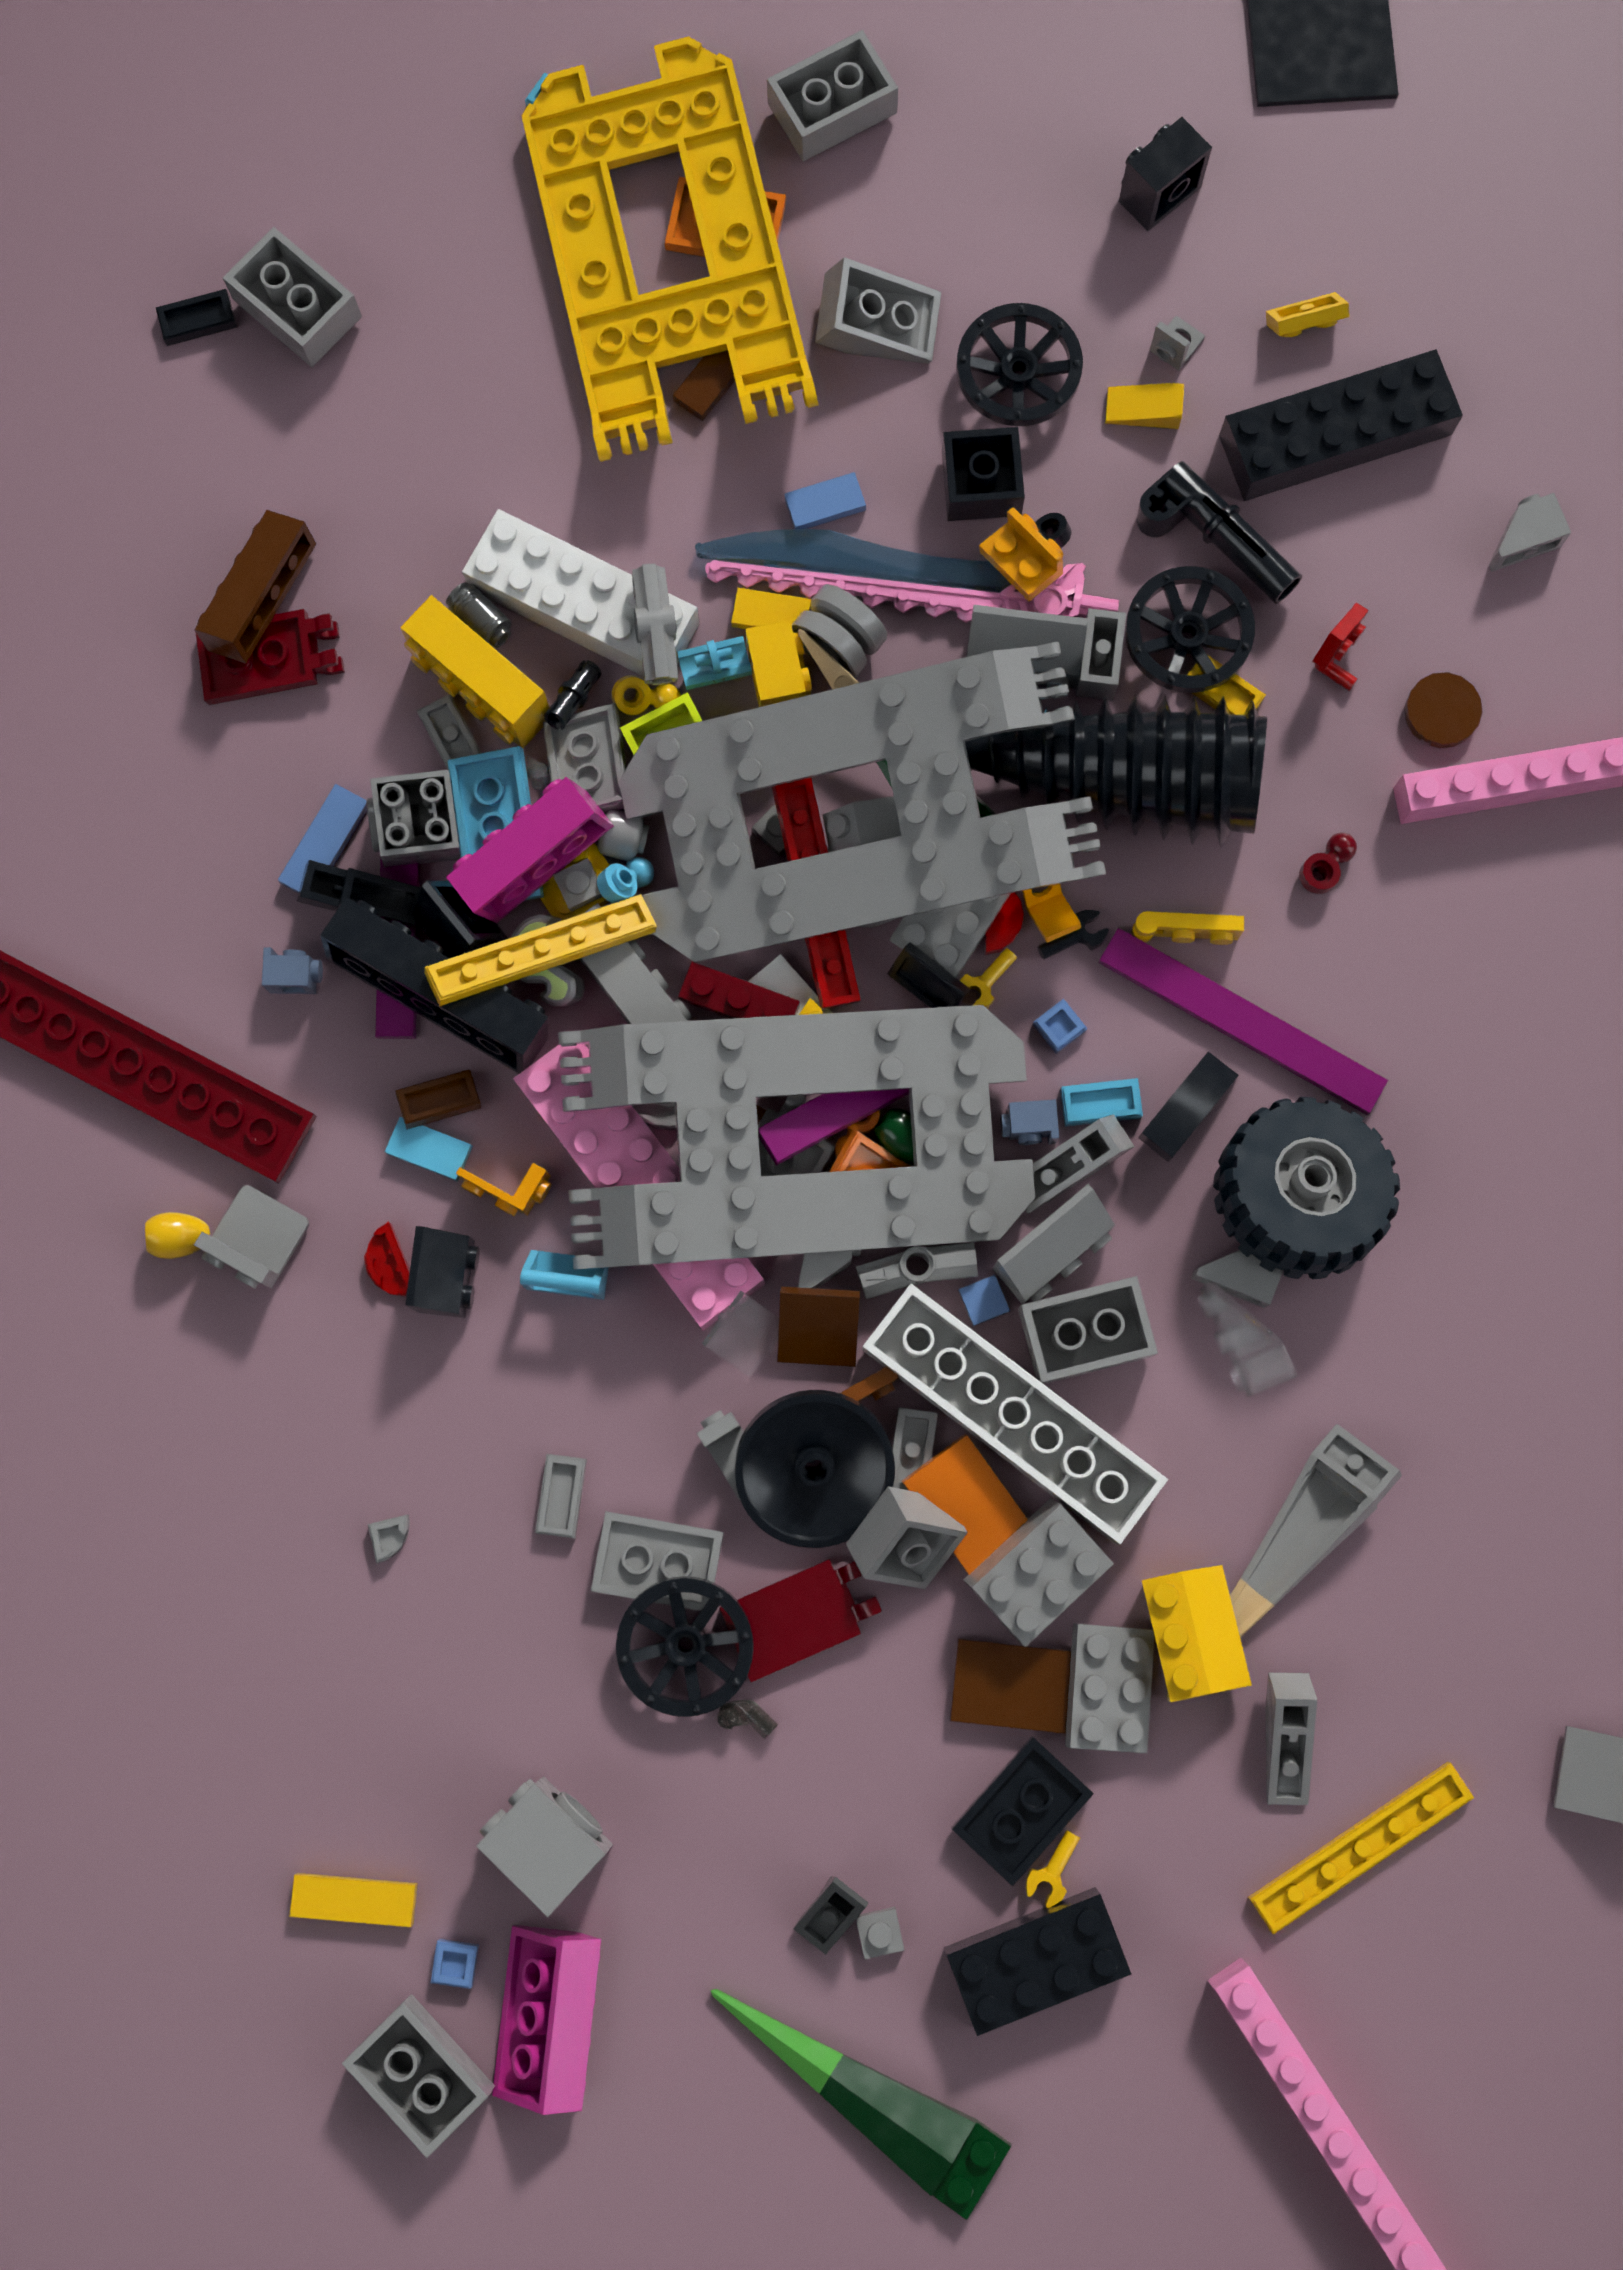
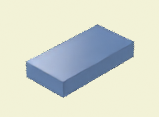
[784,472,866,532]

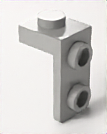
[697,1410,744,1501]

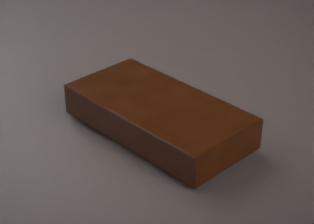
[673,350,735,421]
[395,1069,481,1129]

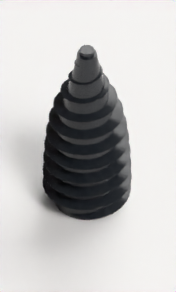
[965,694,1267,847]

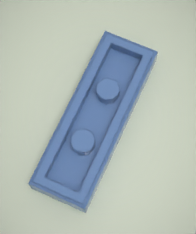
[278,784,367,893]

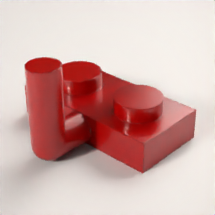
[1312,602,1369,691]

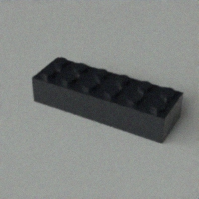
[1219,349,1463,501]
[320,897,548,1074]

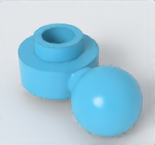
[597,857,654,904]

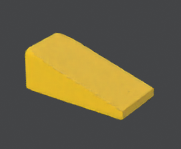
[1105,383,1184,429]

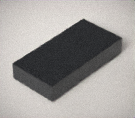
[155,289,238,346]
[887,942,970,1008]

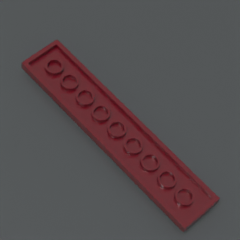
[0,950,317,1184]

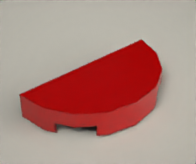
[985,892,1024,955]
[364,1221,410,1297]

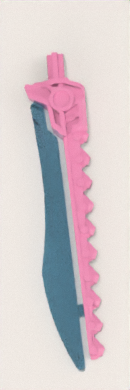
[695,529,1119,623]

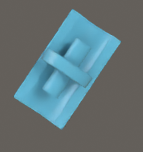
[677,636,752,690]

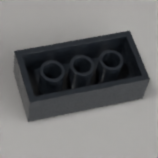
[944,1887,1132,2036]

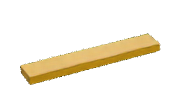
[424,894,657,1006]
[1248,1762,1474,1935]

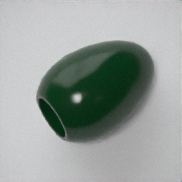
[874,1108,914,1165]

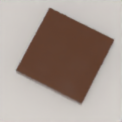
[777,1286,860,1367]

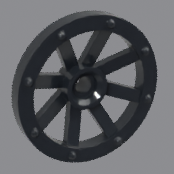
[956,303,1083,426]
[1125,566,1255,693]
[616,1576,754,1717]

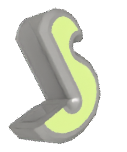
[511,914,585,1007]

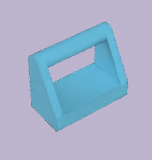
[520,1250,609,1300]

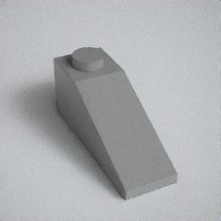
[1026,1114,1135,1214]
[1265,1673,1317,1805]

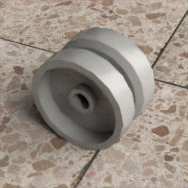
[792,584,887,679]

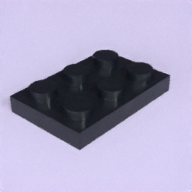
[951,1736,1094,1887]

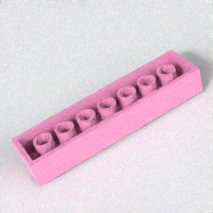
[513,1044,765,1331]

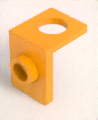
[1022,884,1081,942]

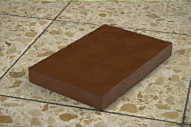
[950,1639,1071,1734]

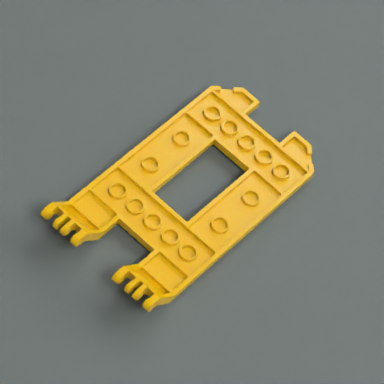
[521,36,819,462]

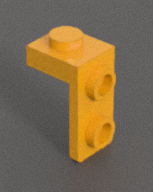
[456,1163,552,1217]

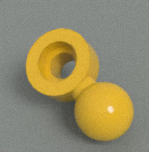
[612,675,681,715]

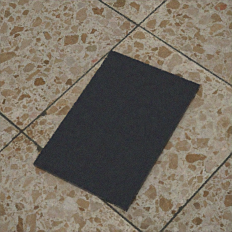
[1247,0,1399,107]

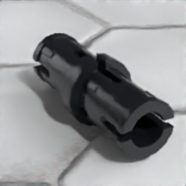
[544,660,602,730]

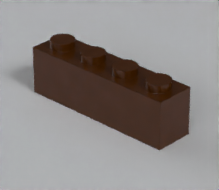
[194,510,316,663]

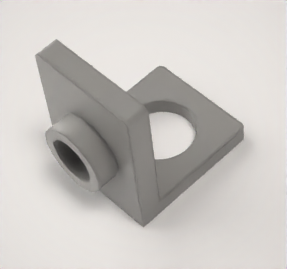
[1150,316,1205,371]

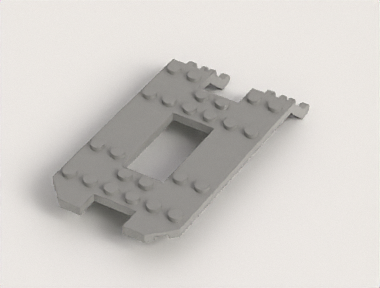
[619,642,1106,962]
[558,1005,1035,1269]

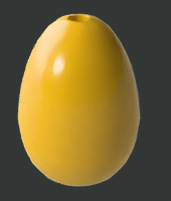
[145,1212,210,1259]

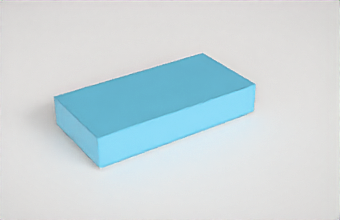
[1060,1078,1143,1127]
[385,1117,473,1182]

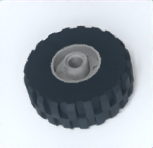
[1213,1097,1400,1280]

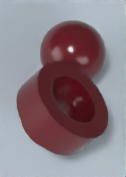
[1299,832,1357,894]

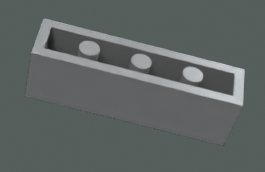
[579,903,692,1024]

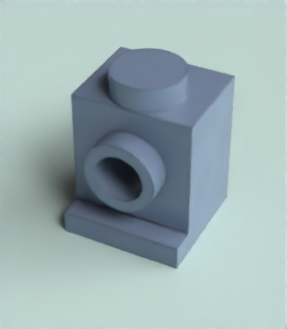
[262,947,323,994]
[1000,1099,1059,1145]

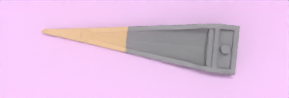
[1167,1424,1402,1702]

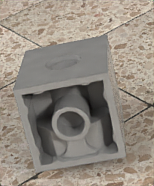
[366,770,461,868]
[476,1776,613,1917]

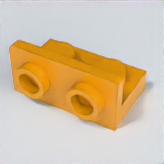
[979,507,1064,602]

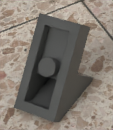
[793,1876,868,1955]

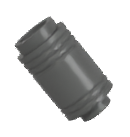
[446,582,512,648]

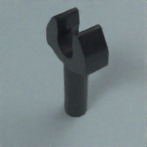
[1037,910,1109,960]

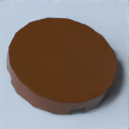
[1404,672,1483,748]

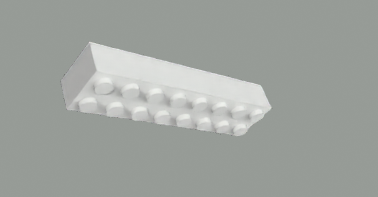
[862,1284,1169,1544]

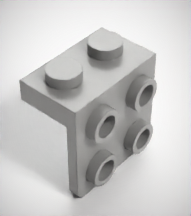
[194,1185,309,1289]

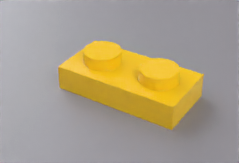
[1265,292,1350,337]

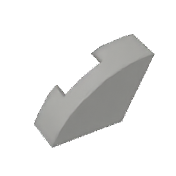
[368,1515,410,1563]

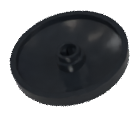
[735,1390,895,1548]

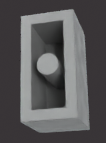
[1076,608,1126,701]

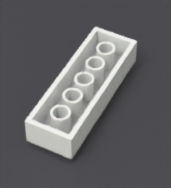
[462,509,700,677]

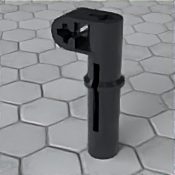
[1137,461,1302,604]

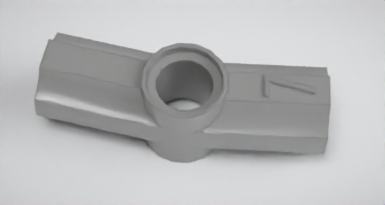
[632,564,678,685]
[856,1242,978,1300]

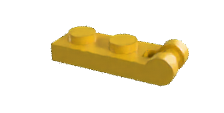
[1131,911,1244,945]

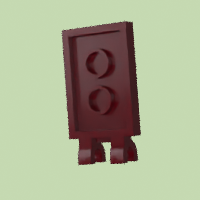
[195,609,345,705]
[719,1559,882,1682]

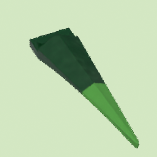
[711,1989,1012,2220]

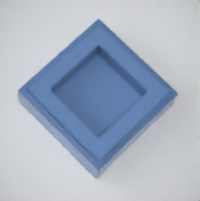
[1032,999,1088,1054]
[958,1275,1010,1327]
[431,1939,479,1989]

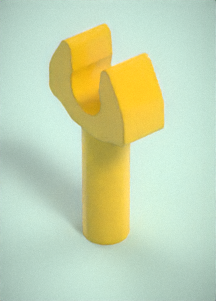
[960,948,1017,1008]
[1025,1830,1080,1908]

